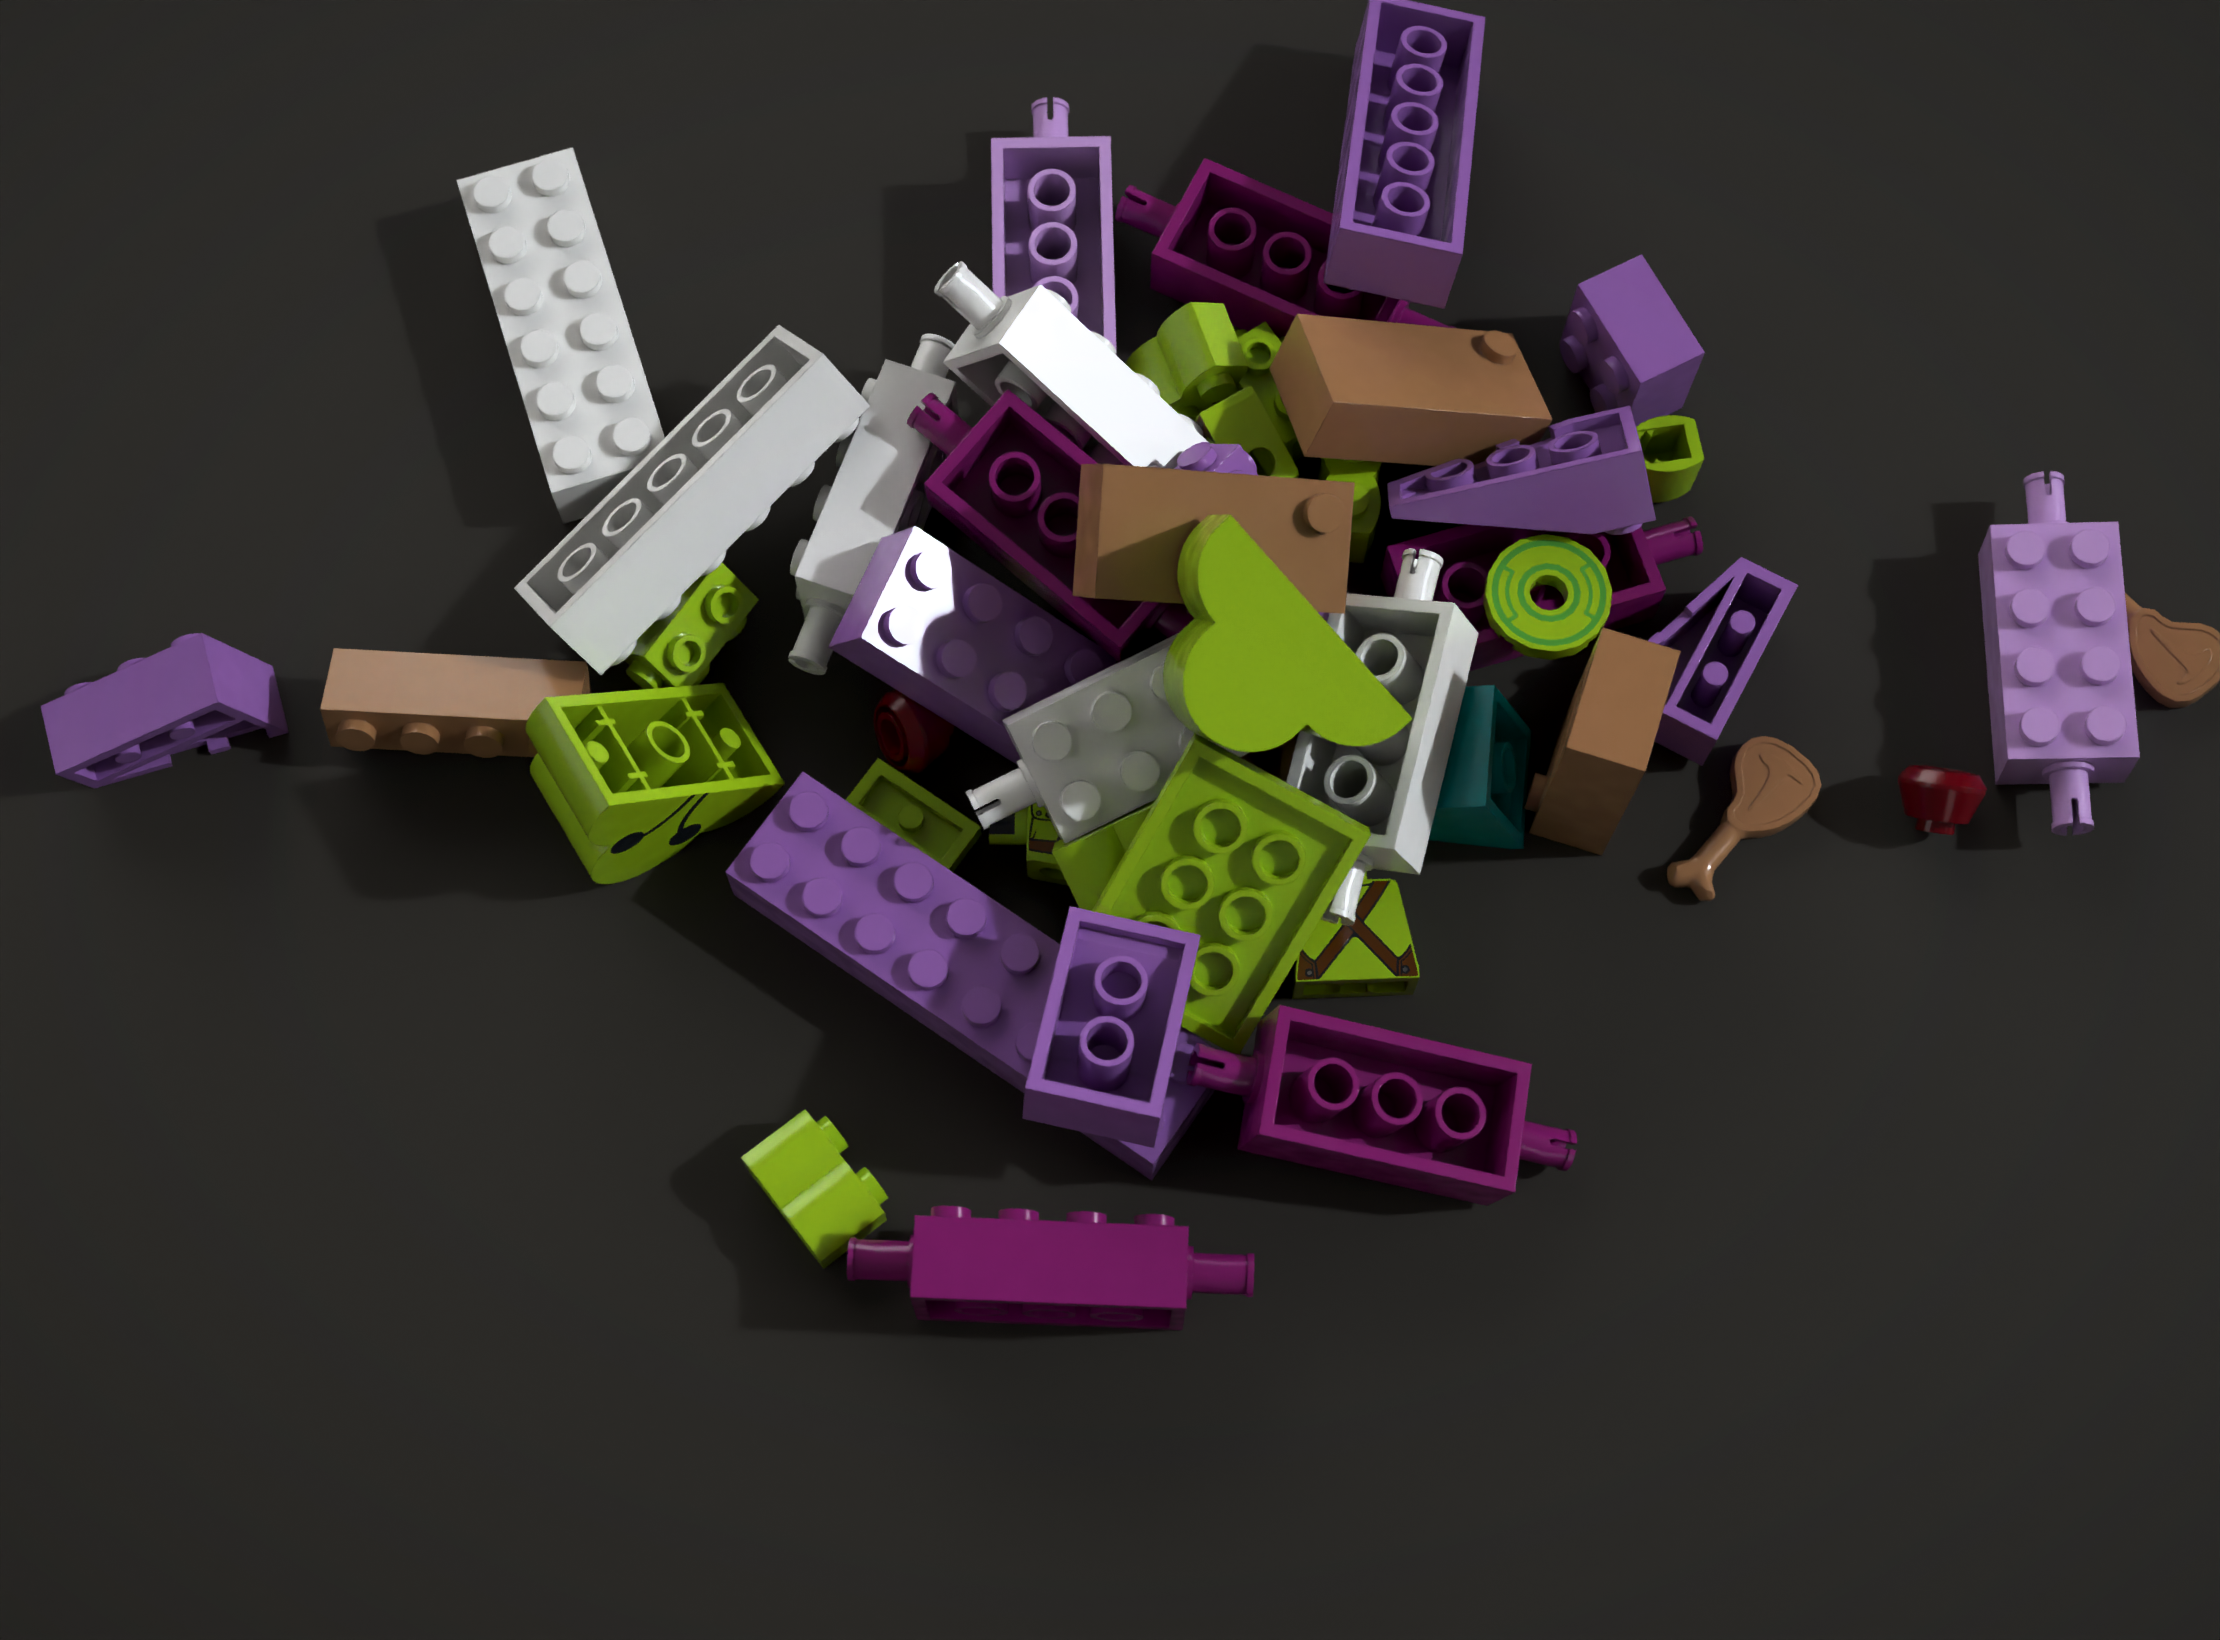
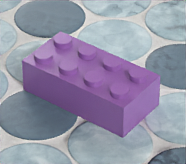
[828,526,1117,764]

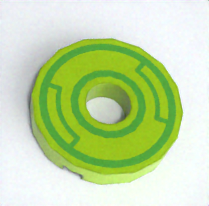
[1483,534,1613,660]

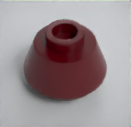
[873,691,954,774]
[1898,765,1987,835]

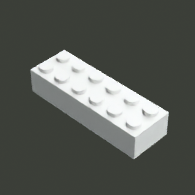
[456,147,665,524]
[514,325,870,675]

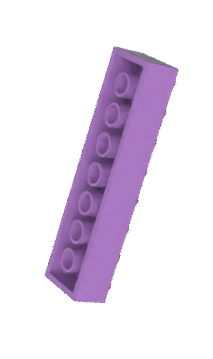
[725,772,1215,1181]

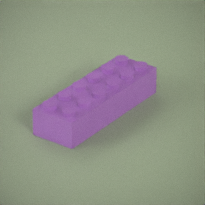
[1323,0,1485,309]

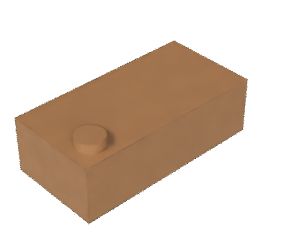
[1269,314,1553,466]
[1073,464,1355,614]
[1524,627,1681,855]

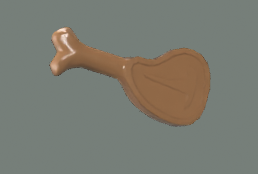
[2125,593,2220,708]
[1667,736,1822,901]

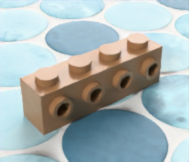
[320,648,592,758]

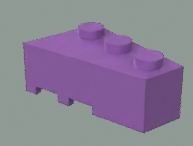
[1648,557,1798,766]
[41,633,289,789]

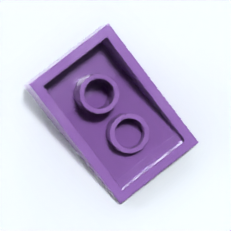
[1022,906,1201,1148]

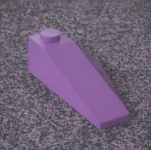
[1387,405,1656,535]

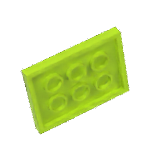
[1092,733,1371,1054]

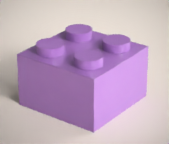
[1559,254,1705,427]

